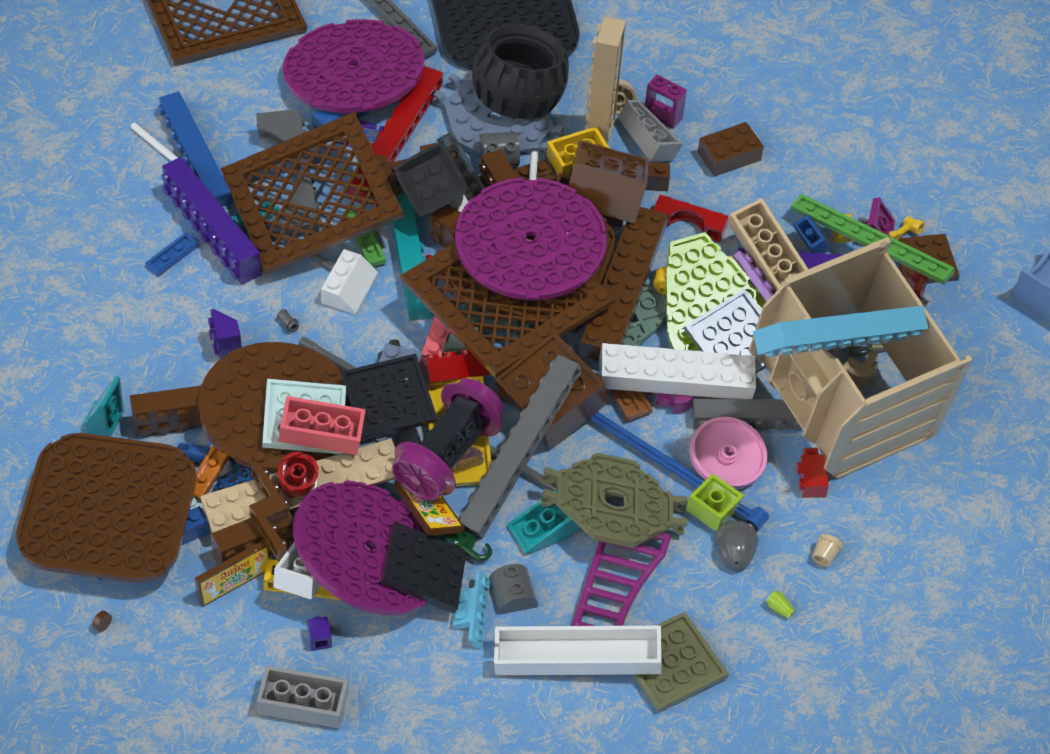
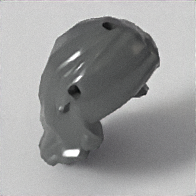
[715,520,759,572]

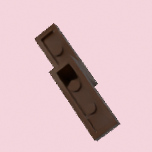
[249,462,289,562]

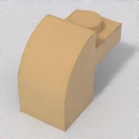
[843,351,879,388]

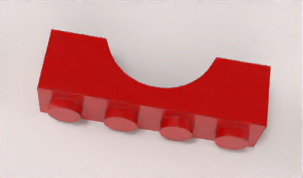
[653,194,729,243]

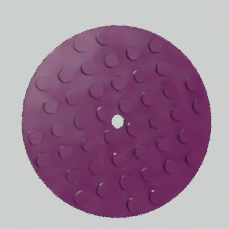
[283,19,425,114]
[455,178,607,300]
[293,481,434,616]

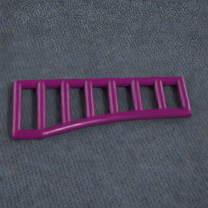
[571,533,671,626]

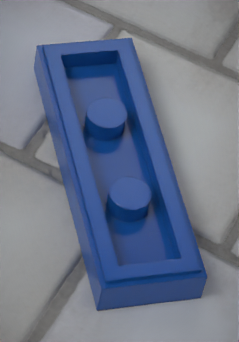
[145,232,199,277]

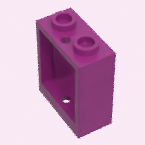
[645,74,687,129]

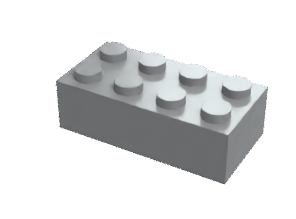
[256,665,349,729]

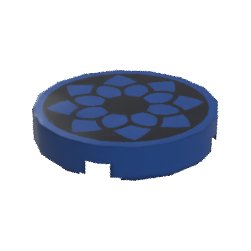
[215,468,253,491]

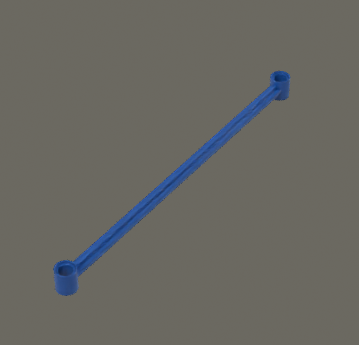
[589,412,769,532]

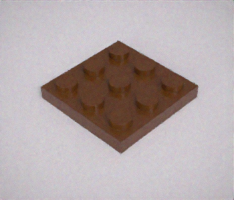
[898,234,960,286]

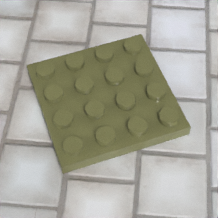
[632,612,729,712]

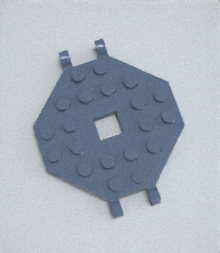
[433,73,564,159]

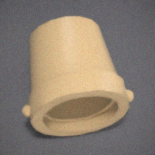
[812,534,843,567]

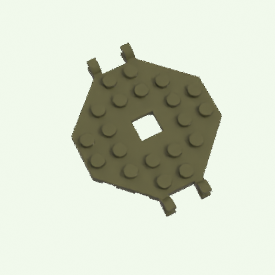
[540,453,688,548]

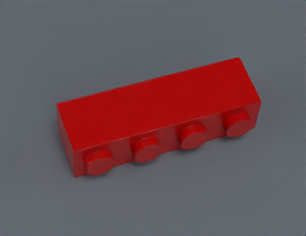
[420,349,492,382]

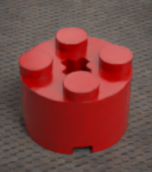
[278,452,319,499]

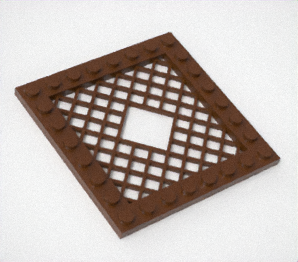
[146,0,307,65]
[220,112,404,275]
[400,236,615,378]

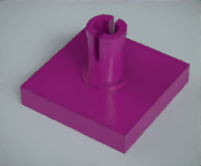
[861,197,896,237]

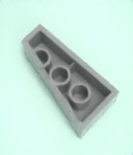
[618,100,683,162]

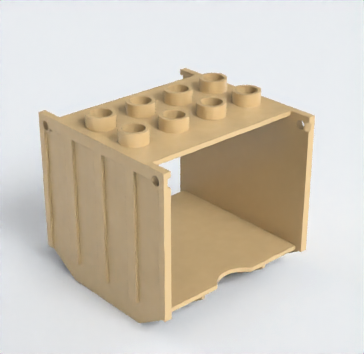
[748,237,973,480]

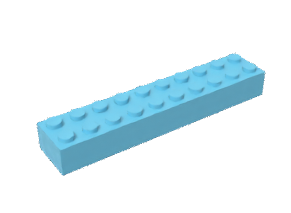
[753,306,928,358]

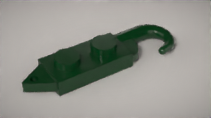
[437,529,492,562]

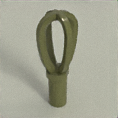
[848,342,885,357]

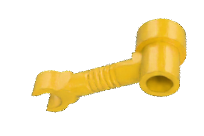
[888,216,925,240]

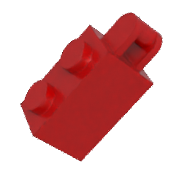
[796,447,829,498]

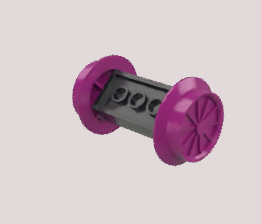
[392,378,504,501]

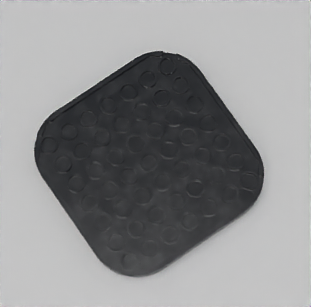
[431,0,580,70]

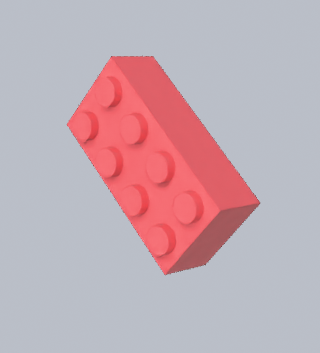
[278,396,366,455]

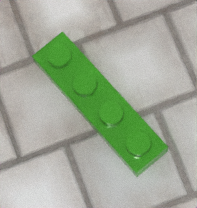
[343,205,386,267]

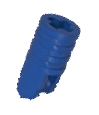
[177,443,211,463]

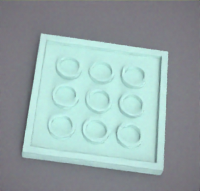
[262,379,346,454]

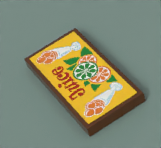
[394,481,464,536]
[194,540,270,607]

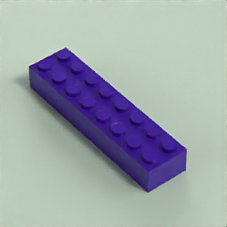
[161,157,261,285]

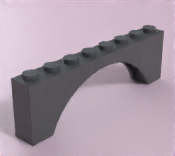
[256,109,322,240]

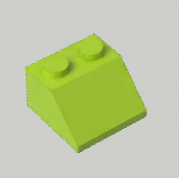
[686,473,744,532]

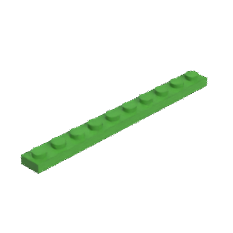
[791,194,955,285]

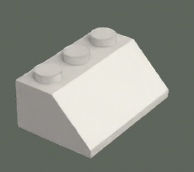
[321,249,378,315]

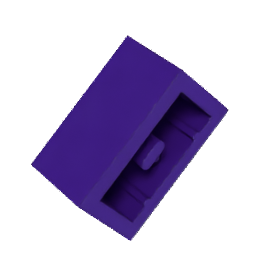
[208,309,242,360]

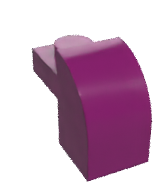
[655,393,695,414]

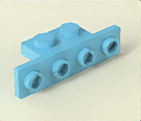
[452,570,490,649]

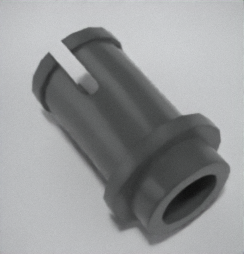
[277,309,299,332]

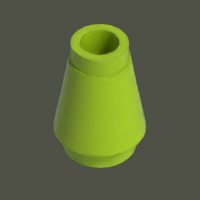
[765,590,796,619]

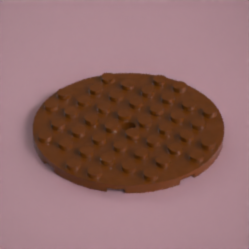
[198,342,351,473]

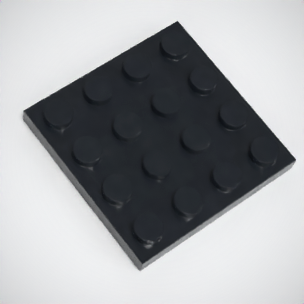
[341,353,438,441]
[380,521,466,614]

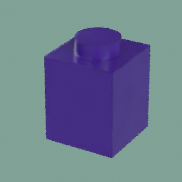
[307,616,332,651]

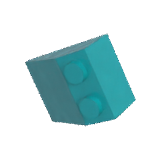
[84,376,124,437]
[507,489,580,555]

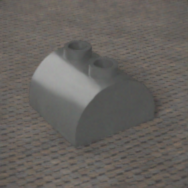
[479,132,520,168]
[489,564,538,615]

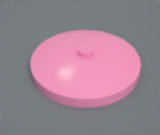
[689,417,767,489]

